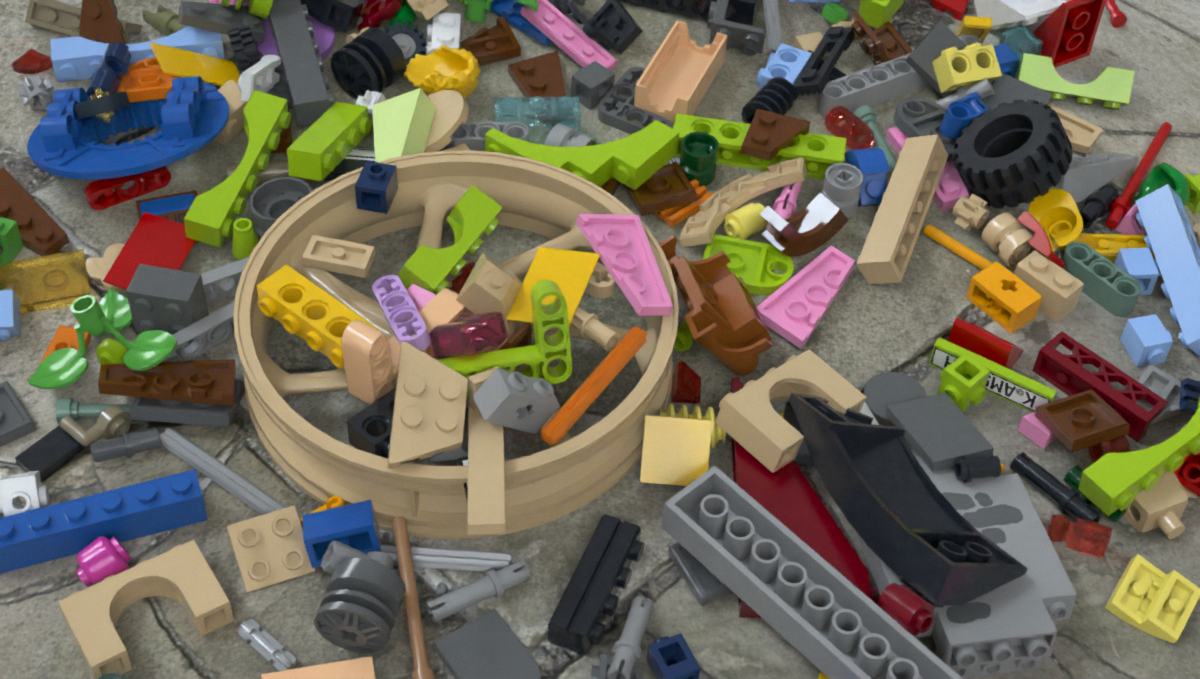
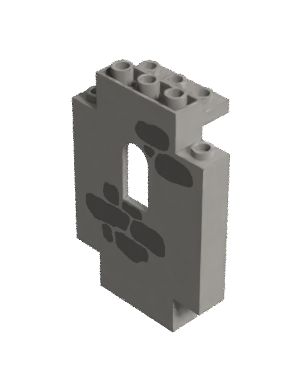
[856,455,1077,678]

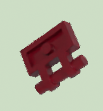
[358,0,403,32]

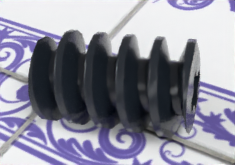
[742,77,798,124]

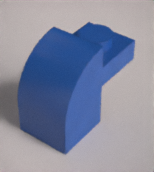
[844,147,889,207]

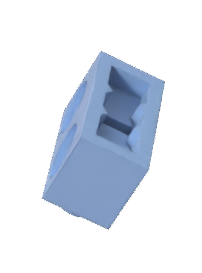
[756,43,812,91]

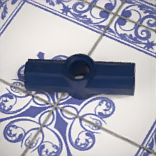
[86,42,132,100]

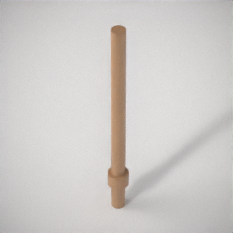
[392,516,435,679]

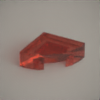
[12,49,53,74]

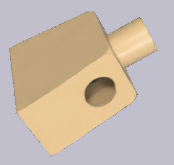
[1123,471,1188,539]

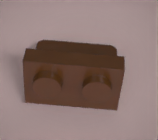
[851,11,913,65]

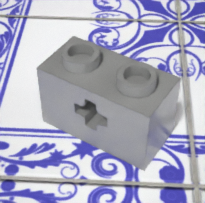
[473,368,560,434]

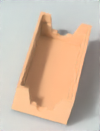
[634,20,728,123]

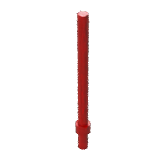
[1106,122,1172,229]

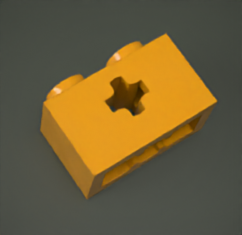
[966,261,1043,334]

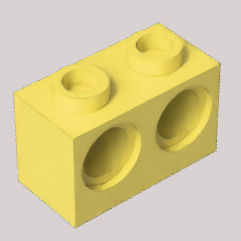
[932,43,1002,93]

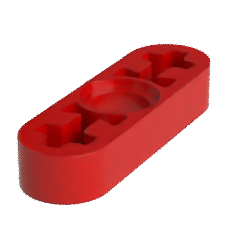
[84,166,171,210]

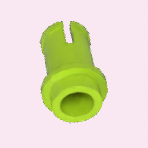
[674,318,693,352]

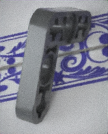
[598,67,673,134]

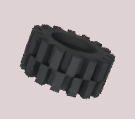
[227,25,261,74]

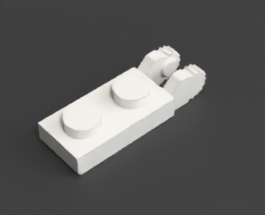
[238,55,281,102]

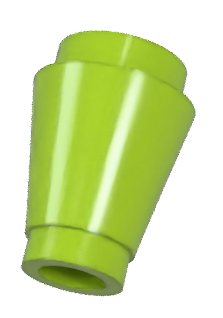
[231,218,259,260]

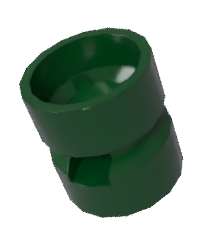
[679,132,719,187]

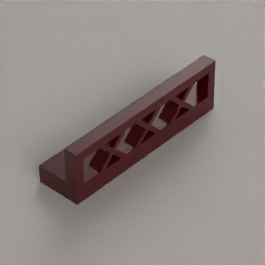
[1032,331,1168,443]

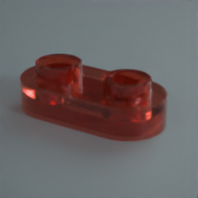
[825,106,875,150]

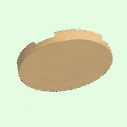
[424,90,469,153]

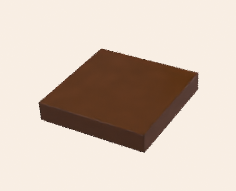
[624,162,697,216]
[1035,389,1130,452]

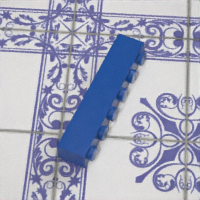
[0,469,208,574]

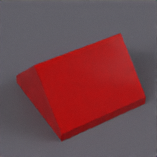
[949,318,1024,369]

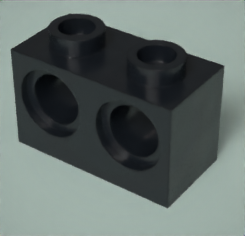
[347,388,396,459]

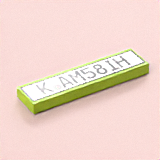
[929,337,1057,412]

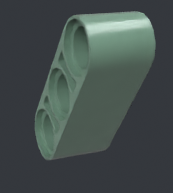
[1063,242,1141,317]

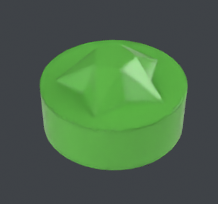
[821,3,849,24]

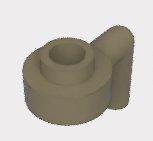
[59,405,131,446]

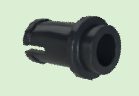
[954,455,1001,483]

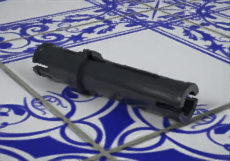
[1010,452,1102,530]

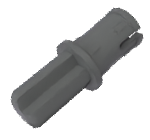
[90,427,161,462]

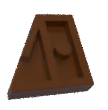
[79,0,126,44]

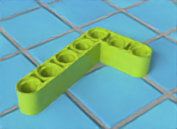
[437,280,572,398]

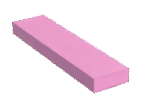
[520,0,617,70]

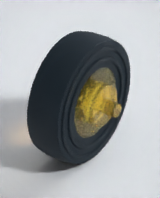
[75,87,130,123]

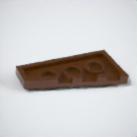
[98,359,236,406]

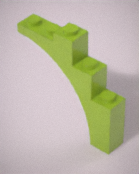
[485,120,679,190]

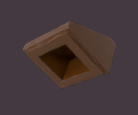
[498,323,531,350]

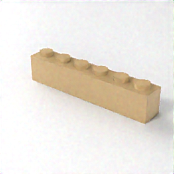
[857,134,948,284]

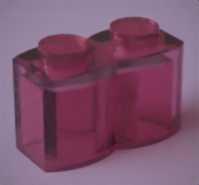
[429,312,507,358]

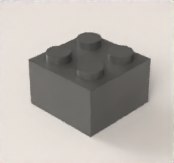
[126,264,209,343]

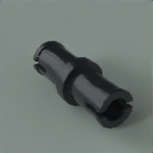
[1079,184,1119,229]

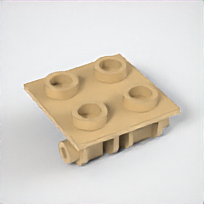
[226,505,315,593]

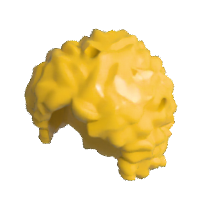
[404,45,481,99]

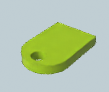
[703,234,794,295]

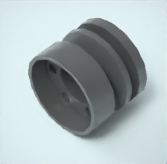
[249,177,313,241]
[314,558,406,653]

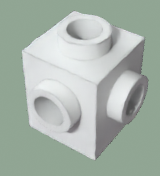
[0,471,50,517]

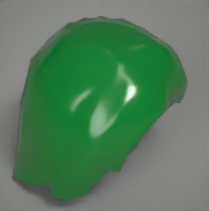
[1135,163,1191,206]

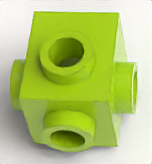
[938,353,990,412]

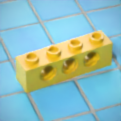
[257,264,381,369]

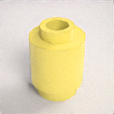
[724,203,767,239]

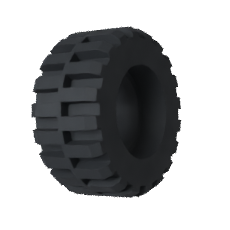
[953,99,1073,208]

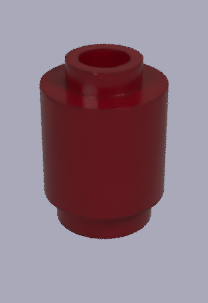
[878,583,934,635]

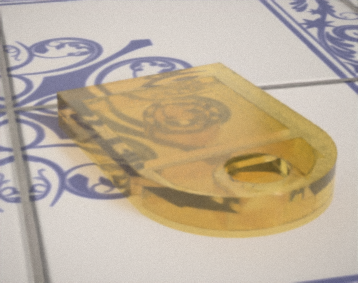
[0,249,91,313]

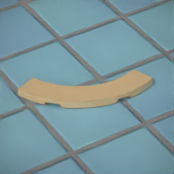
[680,157,806,248]

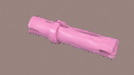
[773,169,807,219]

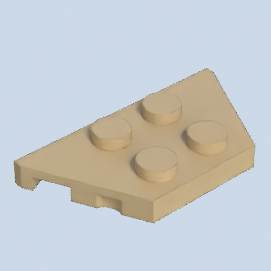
[387,341,468,469]

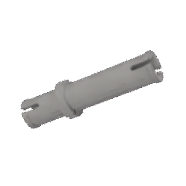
[425,559,531,624]
[606,596,654,679]

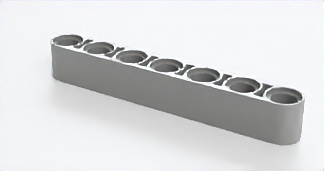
[819,34,981,119]

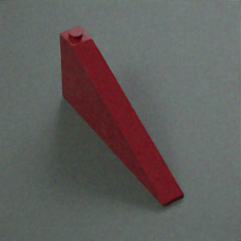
[730,378,876,618]

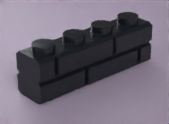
[548,514,645,656]

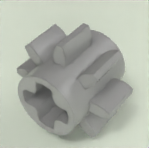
[18,74,54,111]

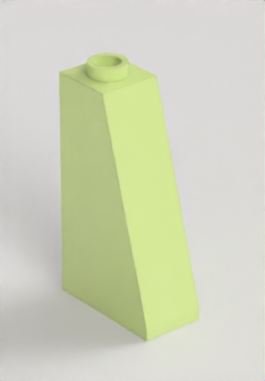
[372,88,436,162]

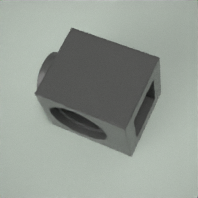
[571,61,615,110]

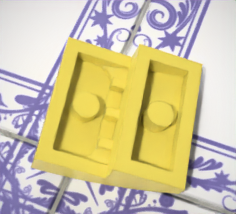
[1104,554,1200,643]

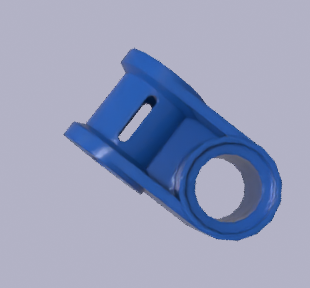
[940,92,993,139]

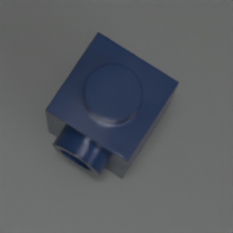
[355,160,398,214]

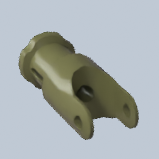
[142,5,187,36]

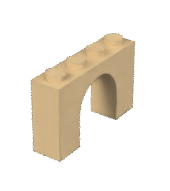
[715,349,867,473]
[58,539,234,679]

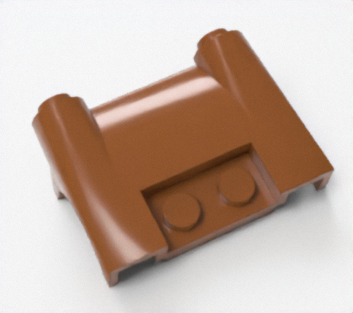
[659,234,772,376]

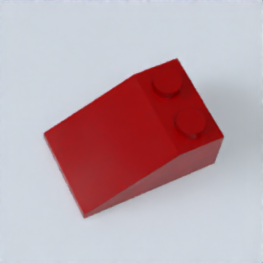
[1028,0,1106,68]

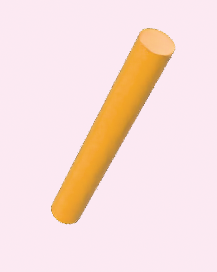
[923,224,993,270]

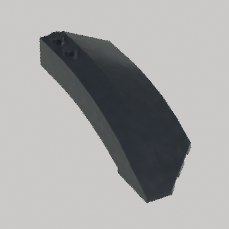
[789,393,1028,608]

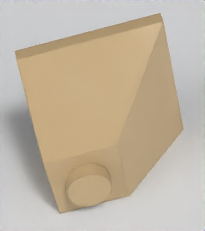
[456,253,523,338]

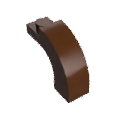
[760,193,849,257]

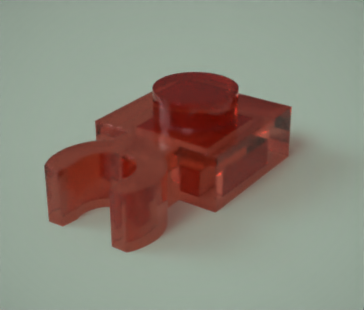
[1047,515,1113,558]

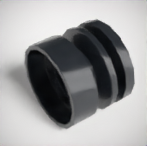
[330,27,406,100]

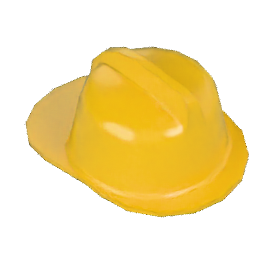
[1028,188,1083,251]

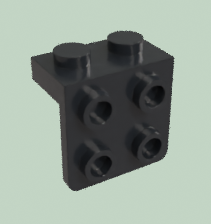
[567,0,643,54]

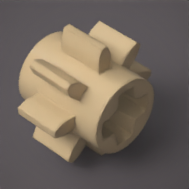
[952,194,990,232]

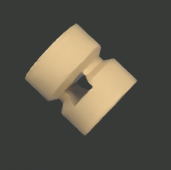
[981,213,1035,269]

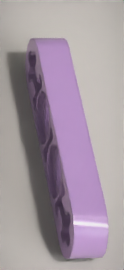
[372,275,431,351]

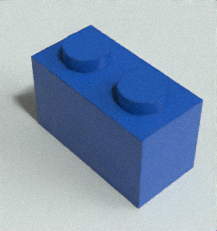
[303,500,381,568]

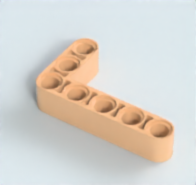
[342,288,475,405]

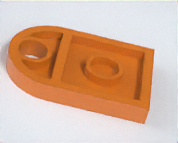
[116,57,182,103]

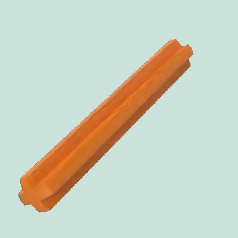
[541,326,647,445]

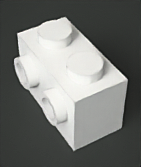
[426,13,461,56]

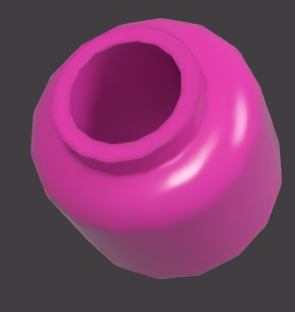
[75,536,131,587]

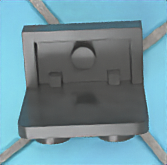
[707,0,766,55]

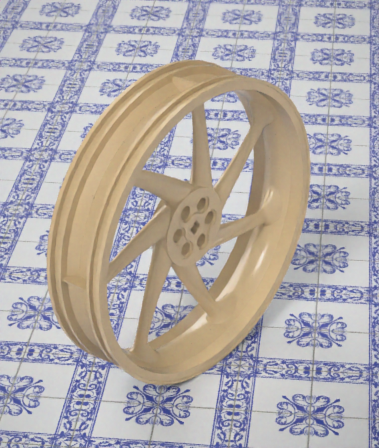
[233,150,679,539]

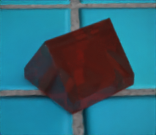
[671,361,701,404]

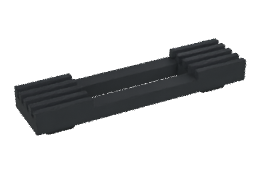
[793,26,855,96]

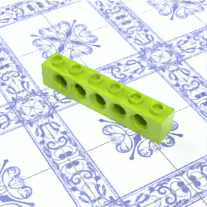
[673,113,846,180]

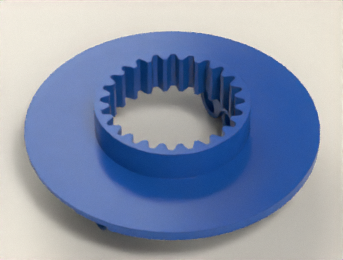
[27,76,229,179]

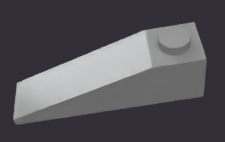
[1049,152,1139,202]

